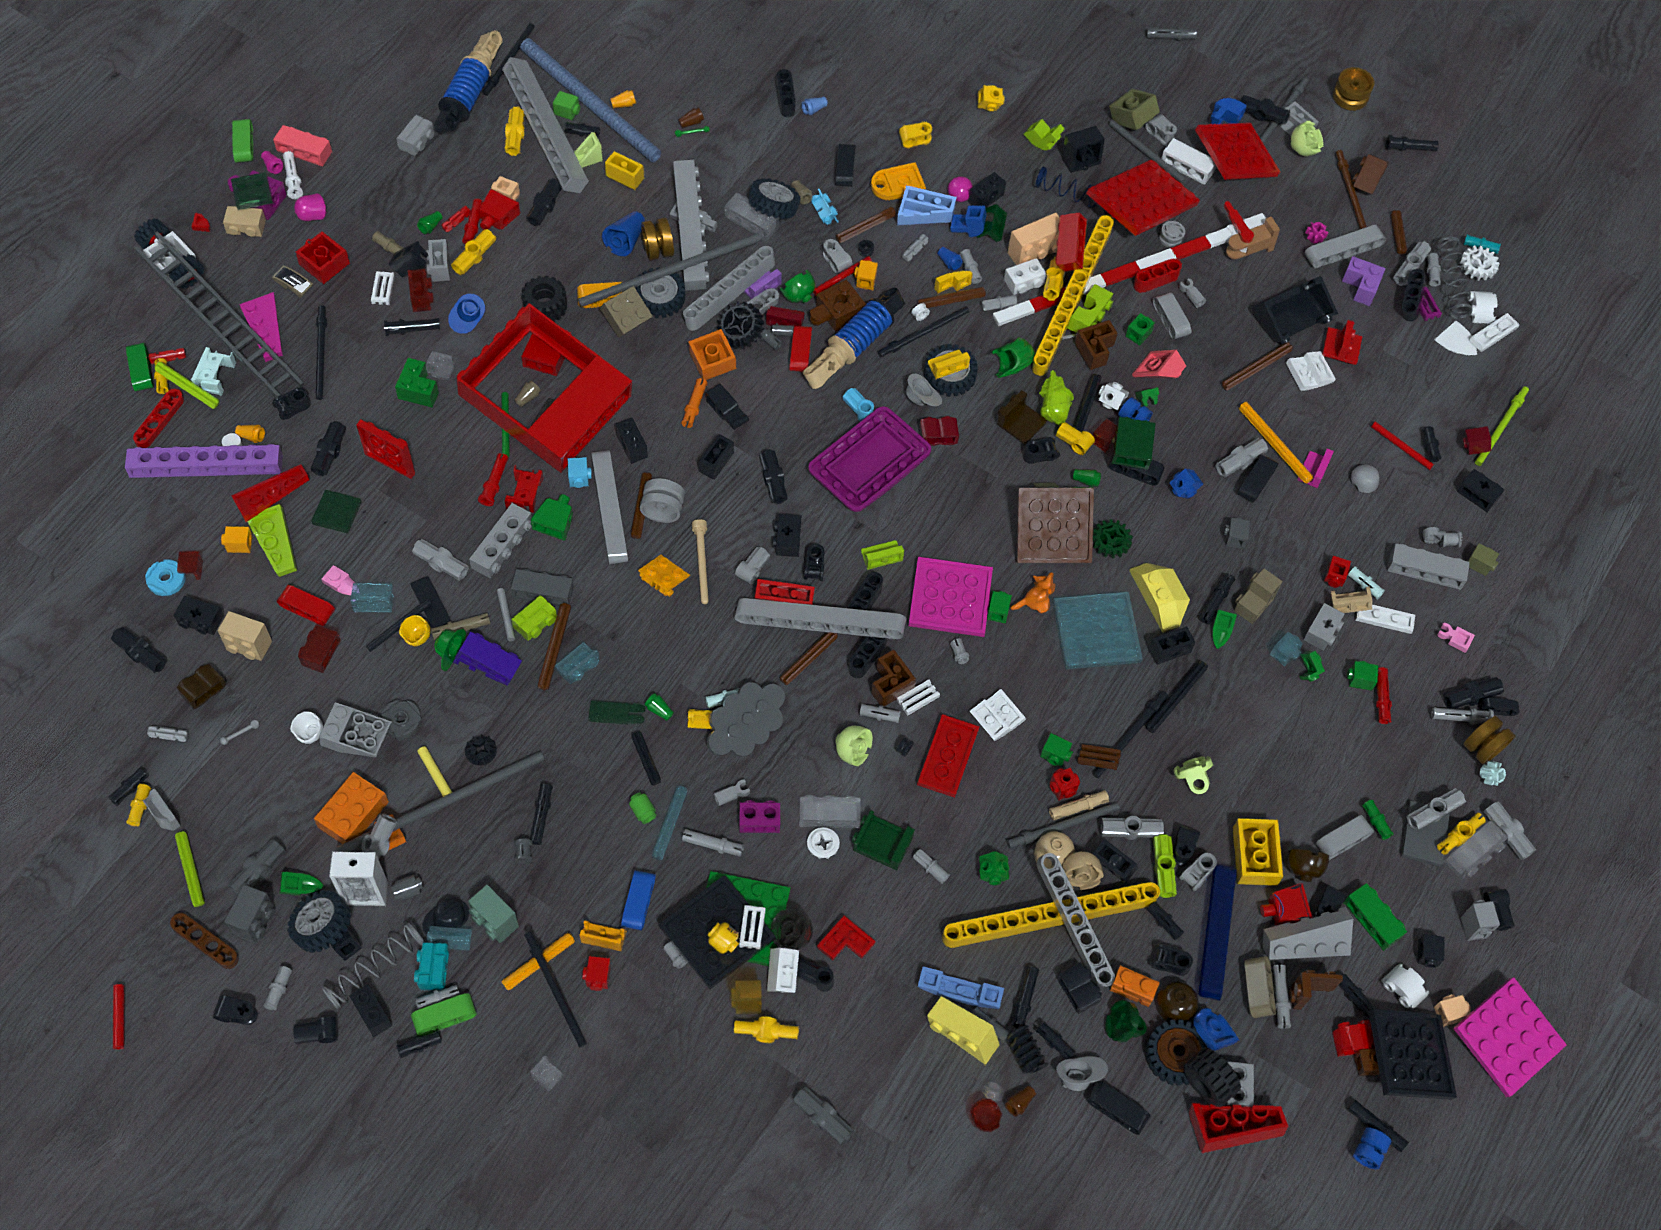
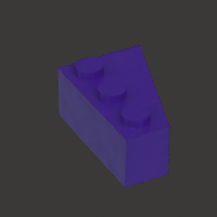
[453,631,522,686]

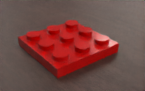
[356,419,415,479]

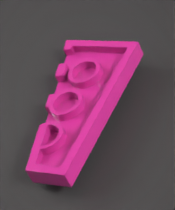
[239,292,283,362]

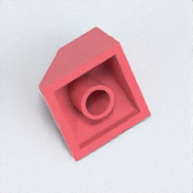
[1132,350,1186,378]

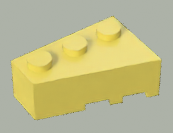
[927,996,1000,1065]

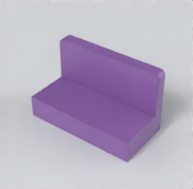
[744,269,782,299]

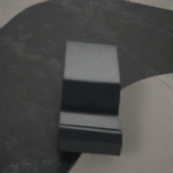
[706,383,749,430]

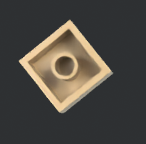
[218,611,272,661]

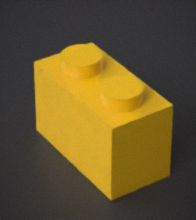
[605,151,644,190]

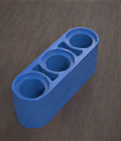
[621,870,656,931]

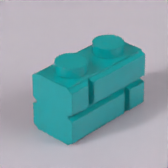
[414,943,450,991]

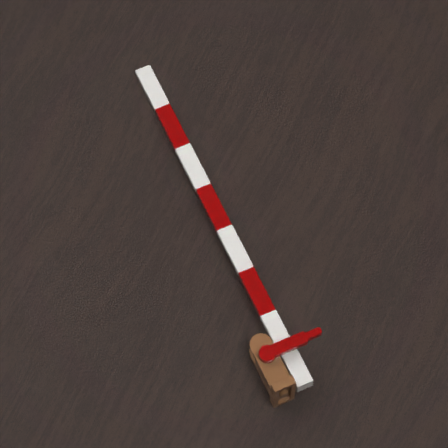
[993,201,1280,326]

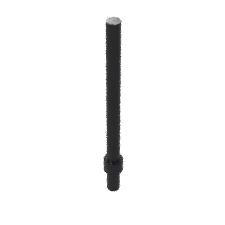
[482,23,535,96]
[315,305,327,400]
[878,306,969,357]
[1093,691,1168,779]
[524,931,587,1048]

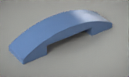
[918,966,1004,1009]

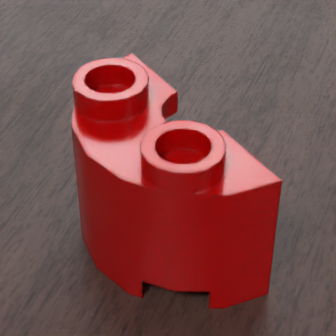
[1332,1020,1375,1057]

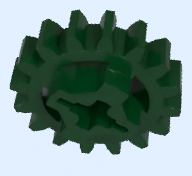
[1093,519,1133,559]

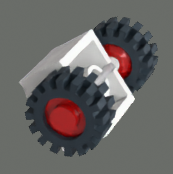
[134,218,204,288]

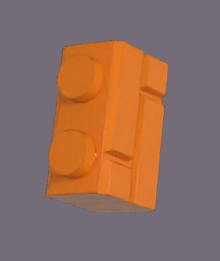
[1110,966,1159,1007]

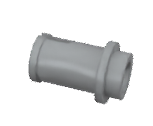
[950,638,969,664]
[663,942,687,969]

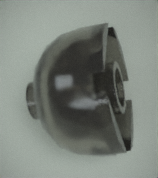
[771,908,813,950]

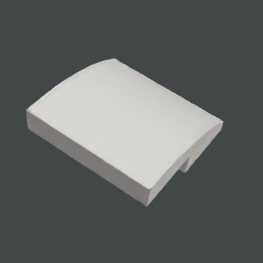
[1286,351,1336,391]
[970,689,1026,741]

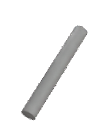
[497,588,515,641]

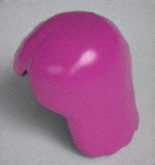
[294,193,326,221]

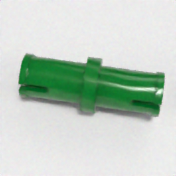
[1362,800,1394,840]

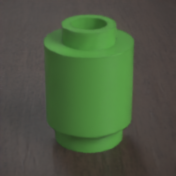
[629,793,657,824]

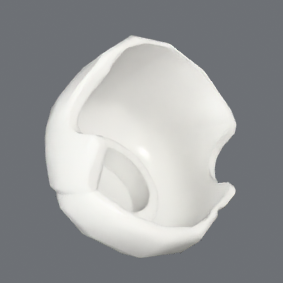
[290,711,323,744]

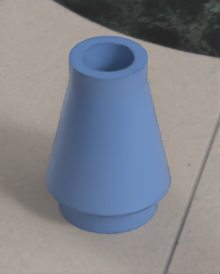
[802,97,827,115]

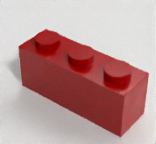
[1055,213,1087,271]
[755,579,815,605]

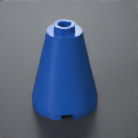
[602,211,645,256]

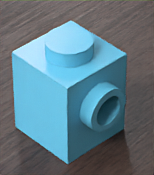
[568,457,592,488]

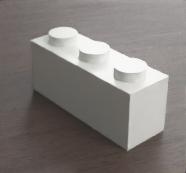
[1162,138,1216,185]

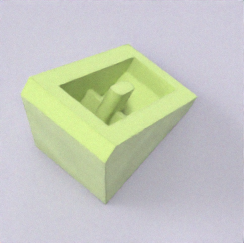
[574,132,602,168]

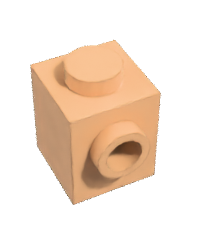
[1434,994,1471,1027]

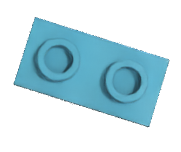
[811,189,839,225]

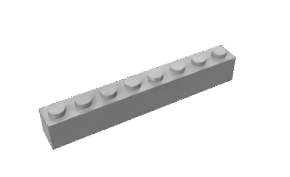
[673,160,709,291]

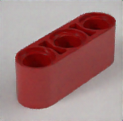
[1133,258,1182,293]
[790,325,812,372]
[277,585,335,626]

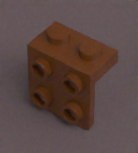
[1289,970,1343,1010]

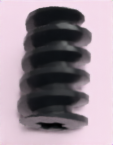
[1007,1025,1048,1074]

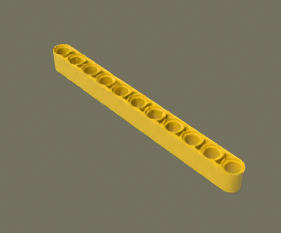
[1032,215,1114,376]
[942,882,1160,948]

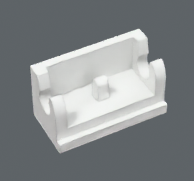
[767,948,799,993]

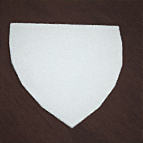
[1435,321,1477,355]

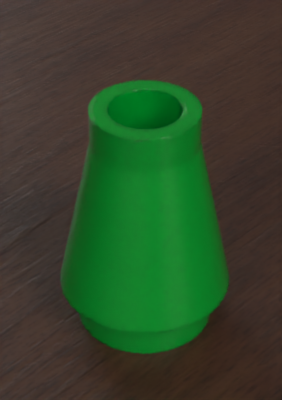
[417,211,443,234]
[1073,469,1101,487]
[644,693,674,721]

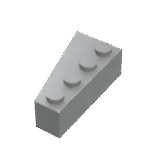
[1262,907,1353,960]

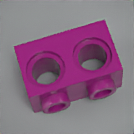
[740,800,780,833]

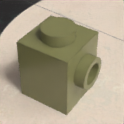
[1468,543,1499,576]

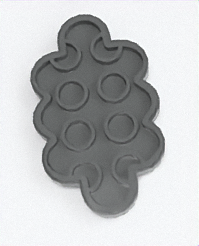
[707,682,785,757]

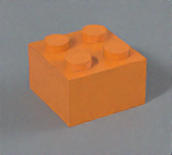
[688,329,736,380]

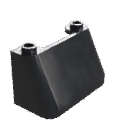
[1251,276,1338,344]

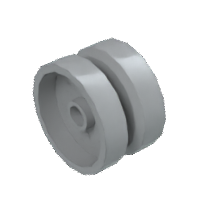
[640,478,685,523]

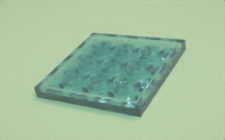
[1053,592,1143,669]

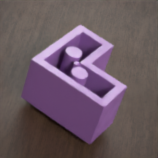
[1342,256,1385,306]

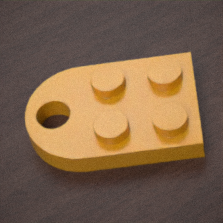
[871,162,926,200]

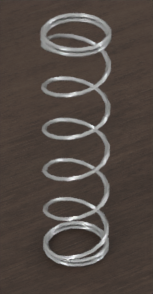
[322,923,424,1009]

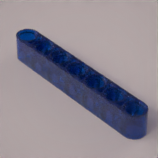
[1198,864,1237,1001]

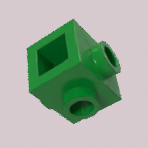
[979,851,1009,885]

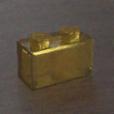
[731,980,762,1014]

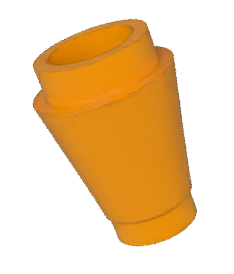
[611,90,636,109]
[235,425,265,443]

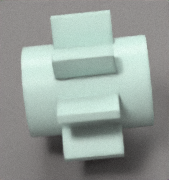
[1480,761,1506,786]

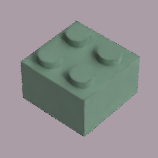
[468,885,519,943]

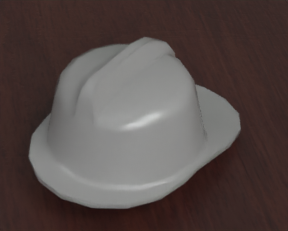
[906,374,942,406]
[1057,1056,1108,1091]

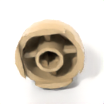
[1034,831,1075,869]
[1062,851,1104,890]

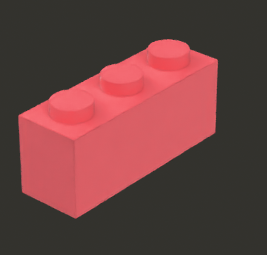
[273,125,332,166]

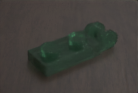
[588,701,646,725]

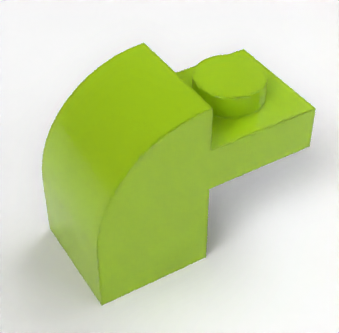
[1024,119,1064,150]

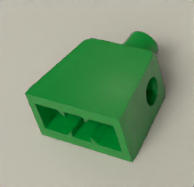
[531,494,573,541]

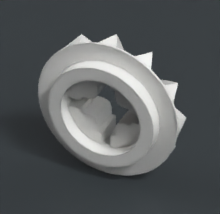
[807,828,840,859]

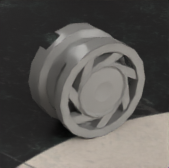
[1159,221,1185,248]

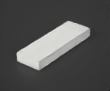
[1469,313,1520,352]
[1355,605,1415,634]

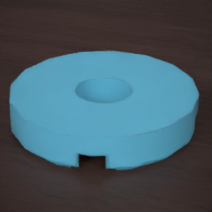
[145,559,186,596]

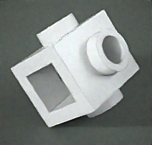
[1099,382,1129,410]

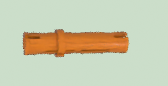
[681,378,708,428]

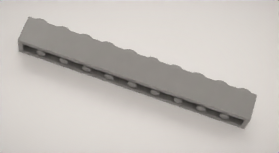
[502,57,589,193]

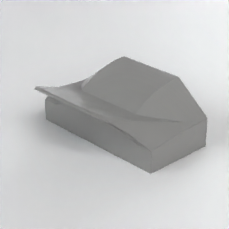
[1280,102,1319,136]
[143,789,180,831]

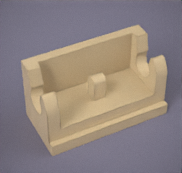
[1331,586,1372,613]

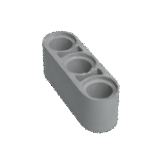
[1153,292,1191,339]
[1316,815,1374,860]

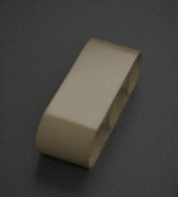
[1245,956,1276,1018]

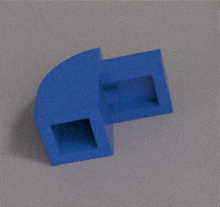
[1210,98,1247,124]
[950,206,987,237]

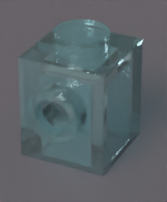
[1270,632,1303,666]

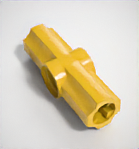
[505,107,525,156]
[451,229,496,276]
[1043,258,1065,301]

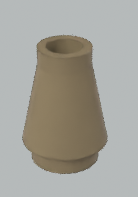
[791,180,812,204]
[514,381,541,407]

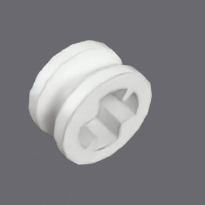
[912,303,930,321]

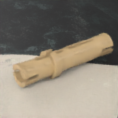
[1049,790,1109,821]

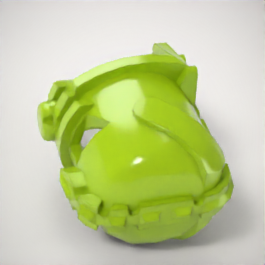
[1039,370,1074,425]

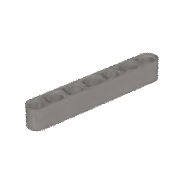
[683,246,775,331]
[591,450,628,564]
[1037,853,1115,987]

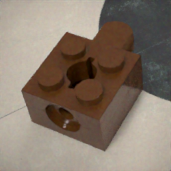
[810,279,866,331]

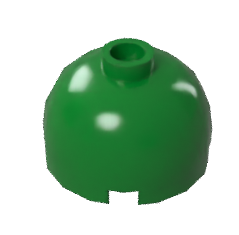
[780,270,816,303]

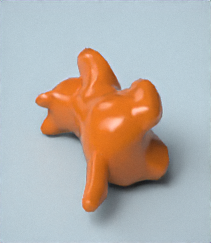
[1010,572,1055,613]

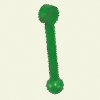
[675,126,710,137]

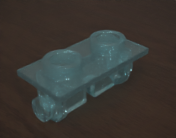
[427,926,472,951]

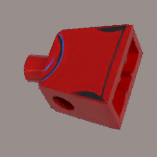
[1260,883,1312,926]

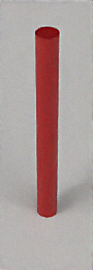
[813,256,872,295]
[1371,421,1434,470]

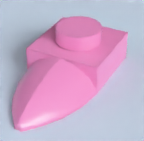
[322,565,360,595]

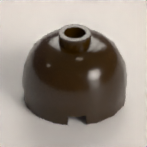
[1287,849,1329,882]
[1156,981,1199,1023]

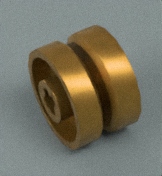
[1333,67,1375,111]
[641,218,674,260]
[1463,716,1516,765]

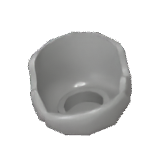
[1351,464,1379,493]

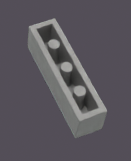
[1387,543,1470,590]

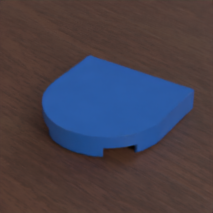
[1194,1008,1239,1051]

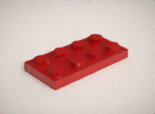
[917,714,979,798]

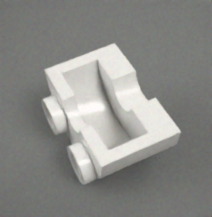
[1467,291,1497,324]
[1381,964,1429,1011]

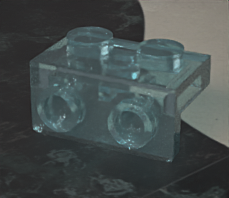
[554,642,600,684]

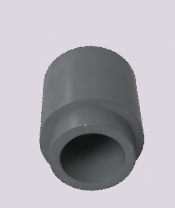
[391,874,423,901]

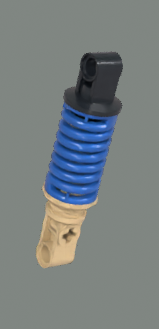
[434,31,502,134]
[803,287,905,389]

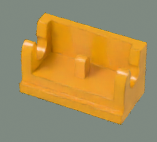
[580,920,627,951]

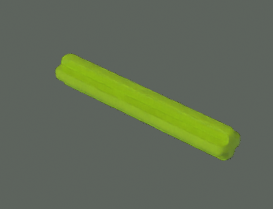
[155,362,219,409]
[175,831,205,907]

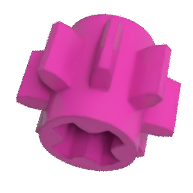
[1305,222,1328,244]

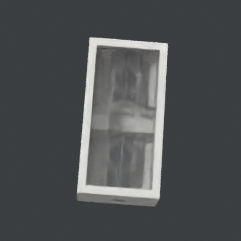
[330,852,388,906]

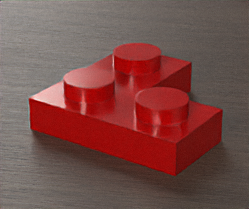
[817,916,876,961]

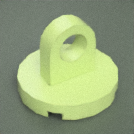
[1173,756,1213,794]

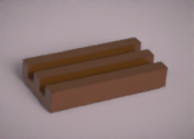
[1078,744,1121,770]

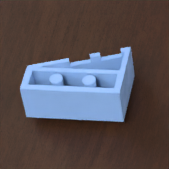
[897,185,957,225]

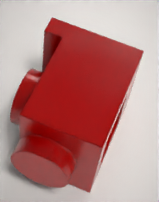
[1324,555,1351,588]

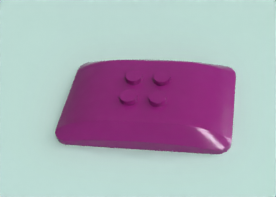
[808,406,931,512]

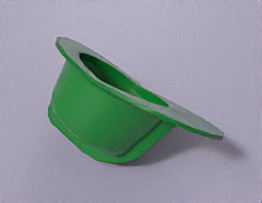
[434,629,466,671]

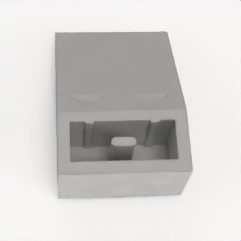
[319,702,392,757]

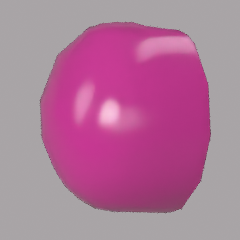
[947,176,973,202]

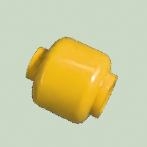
[707,922,739,954]

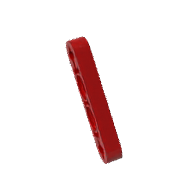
[133,389,184,448]

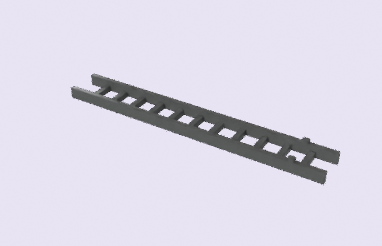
[134,231,304,403]

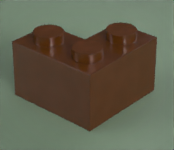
[1353,154,1389,194]
[1075,320,1118,370]
[871,650,916,707]

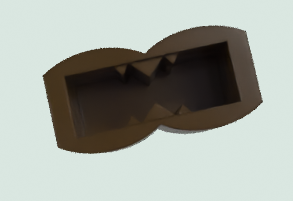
[177,664,226,709]

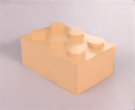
[1008,213,1060,265]

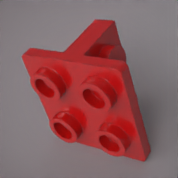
[1322,320,1362,365]

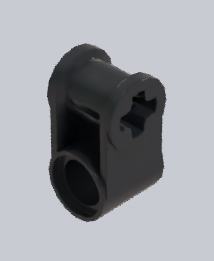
[272,387,311,420]
[1023,437,1060,464]
[804,543,825,581]
[1173,825,1200,866]
[1314,885,1347,918]
[1151,944,1193,976]
[213,995,258,1025]

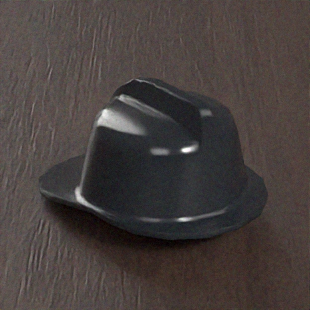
[422,898,469,941]

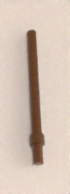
[1336,150,1367,229]

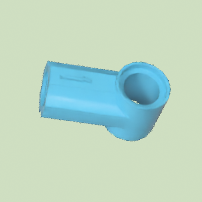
[843,388,874,422]

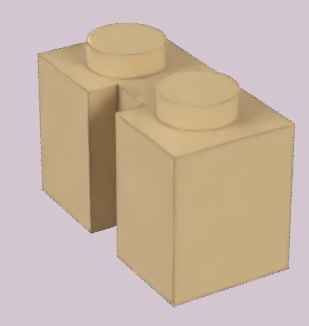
[223,206,266,237]

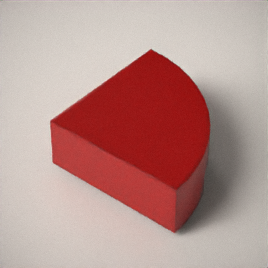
[191,213,210,232]

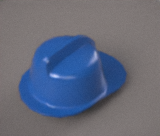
[448,293,485,334]

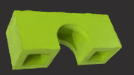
[1068,284,1113,333]

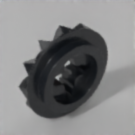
[464,735,497,766]

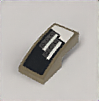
[272,265,313,298]

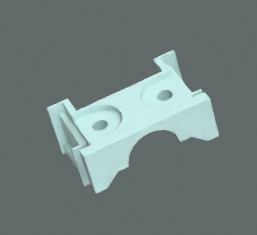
[191,347,236,396]

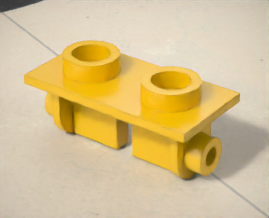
[688,709,712,729]

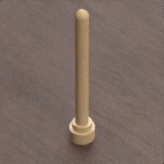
[692,519,709,604]

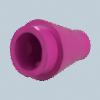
[261,151,283,174]

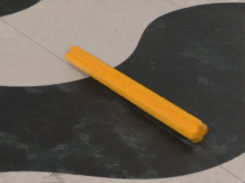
[1239,402,1313,484]

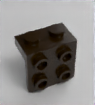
[997,390,1047,444]

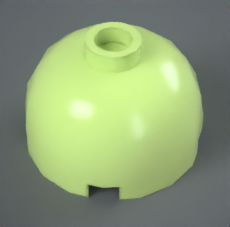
[1291,121,1323,156]
[835,725,873,766]

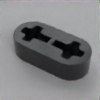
[1481,698,1519,716]

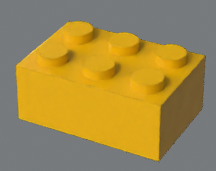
[1233,819,1283,885]

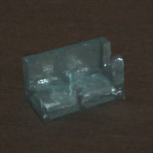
[350,583,394,612]

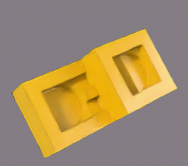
[934,271,973,293]

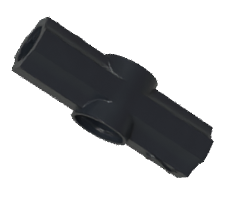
[1240,95,1290,124]
[526,178,562,227]
[311,421,346,476]
[760,449,788,504]
[111,627,166,674]
[1443,677,1504,709]

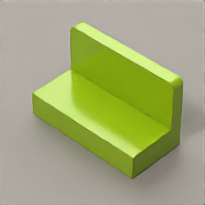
[861,541,904,570]

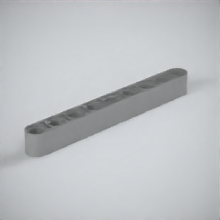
[734,598,906,639]

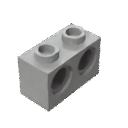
[1224,1062,1254,1107]

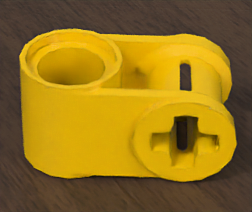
[899,122,932,148]

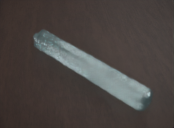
[652,786,687,860]

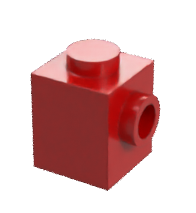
[582,956,611,991]

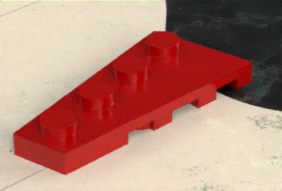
[231,464,310,522]

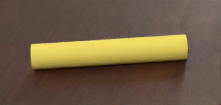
[417,746,452,797]

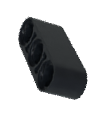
[777,69,796,117]
[835,144,856,187]
[1402,269,1425,322]
[1237,454,1279,503]
[1109,455,1165,486]
[848,572,883,611]
[849,636,887,678]
[1086,1081,1151,1135]

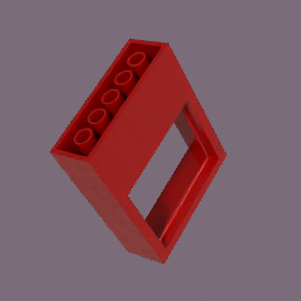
[457,303,632,473]

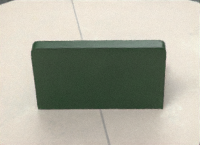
[976,204,1007,242]

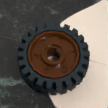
[1145,1020,1208,1086]

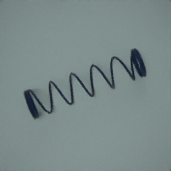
[1035,166,1112,216]

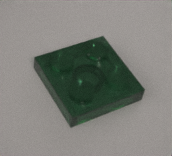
[231,172,273,210]
[311,490,362,533]

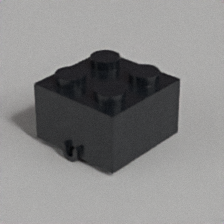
[1062,126,1105,173]

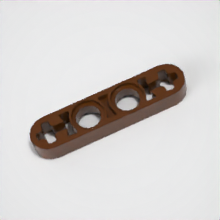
[170,913,239,969]

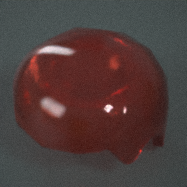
[969,1098,1002,1132]

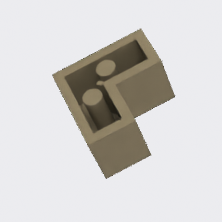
[1234,568,1283,624]

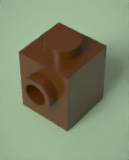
[1354,1049,1380,1077]

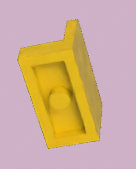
[928,350,970,379]

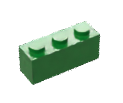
[1343,883,1407,951]

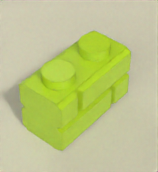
[511,595,557,641]

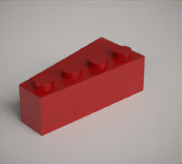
[1188,1103,1288,1153]

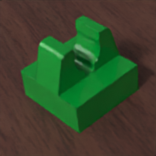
[1135,387,1159,407]

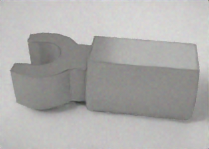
[1179,278,1206,308]
[714,780,750,806]

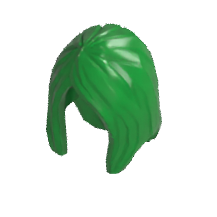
[992,337,1035,378]

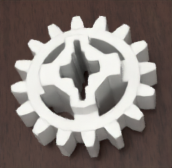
[1460,246,1500,280]

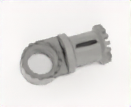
[1422,527,1463,547]

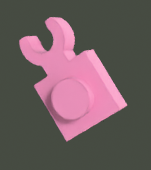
[1437,623,1475,653]

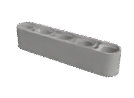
[1304,225,1386,268]

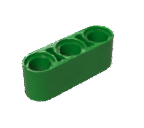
[126,343,154,392]

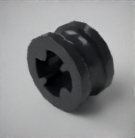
[858,240,874,257]
[896,737,914,757]

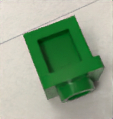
[1299,650,1325,682]

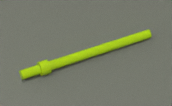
[1475,386,1529,466]

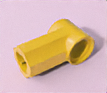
[1056,422,1095,455]

